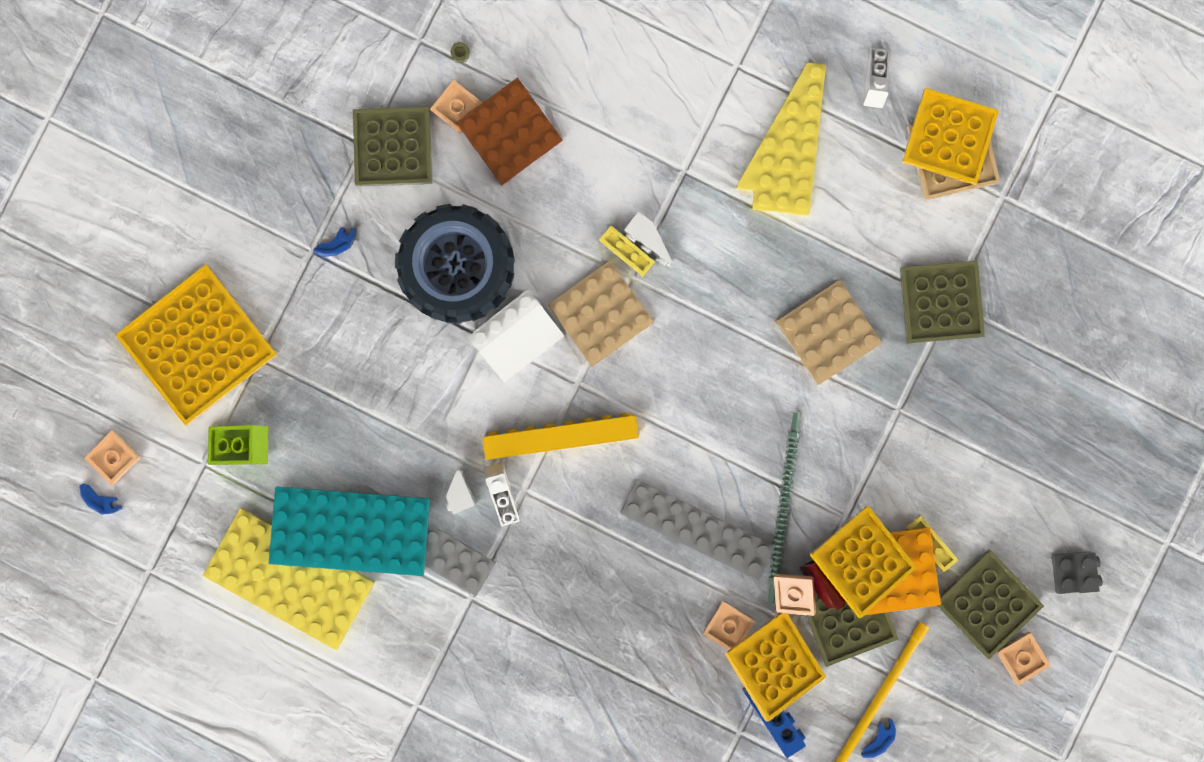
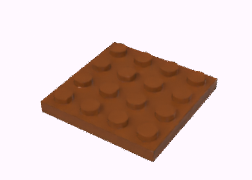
[456,77,563,185]

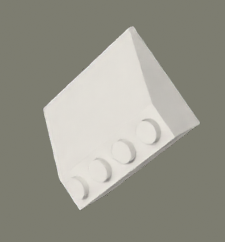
[467,289,564,383]

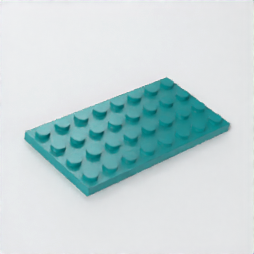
[268,486,430,576]

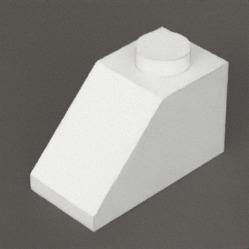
[445,469,476,514]

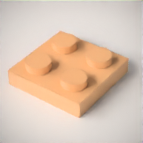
[430,80,483,134]
[84,431,141,485]
[774,574,816,616]
[703,600,756,650]
[997,631,1051,686]

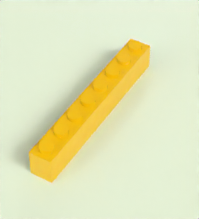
[482,412,639,460]

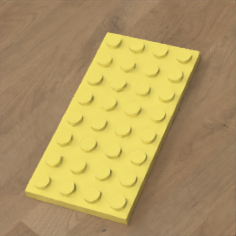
[202,508,375,650]

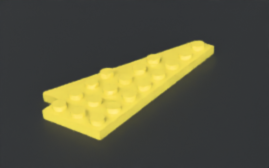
[736,63,826,216]

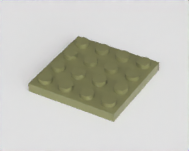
[353,107,432,186]
[900,260,985,344]
[937,549,1044,659]
[806,591,898,667]

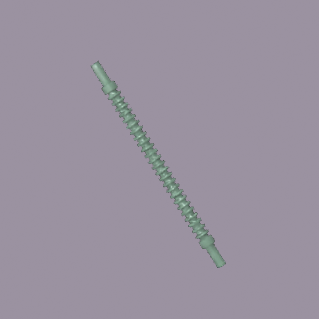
[768,412,801,604]

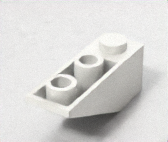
[864,47,889,108]
[624,211,672,266]
[484,462,520,527]

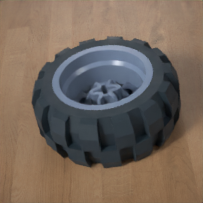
[395,204,515,324]

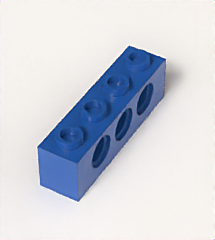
[742,687,806,758]

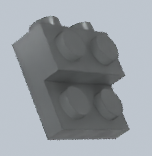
[1052,551,1103,594]

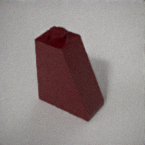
[799,560,846,610]

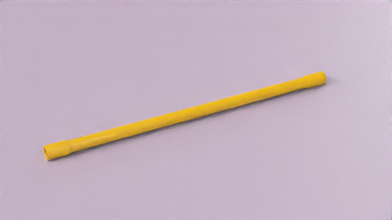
[835,621,929,762]

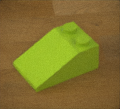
[208,425,269,465]

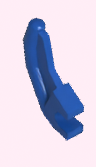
[314,227,356,257]
[79,484,123,515]
[861,718,896,758]

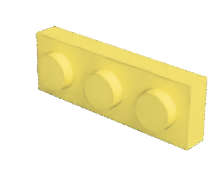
[599,226,655,277]
[905,515,958,572]

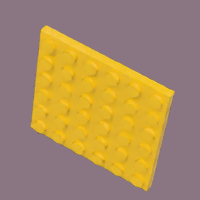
[115,264,278,425]

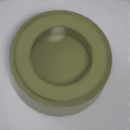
[450,42,470,63]

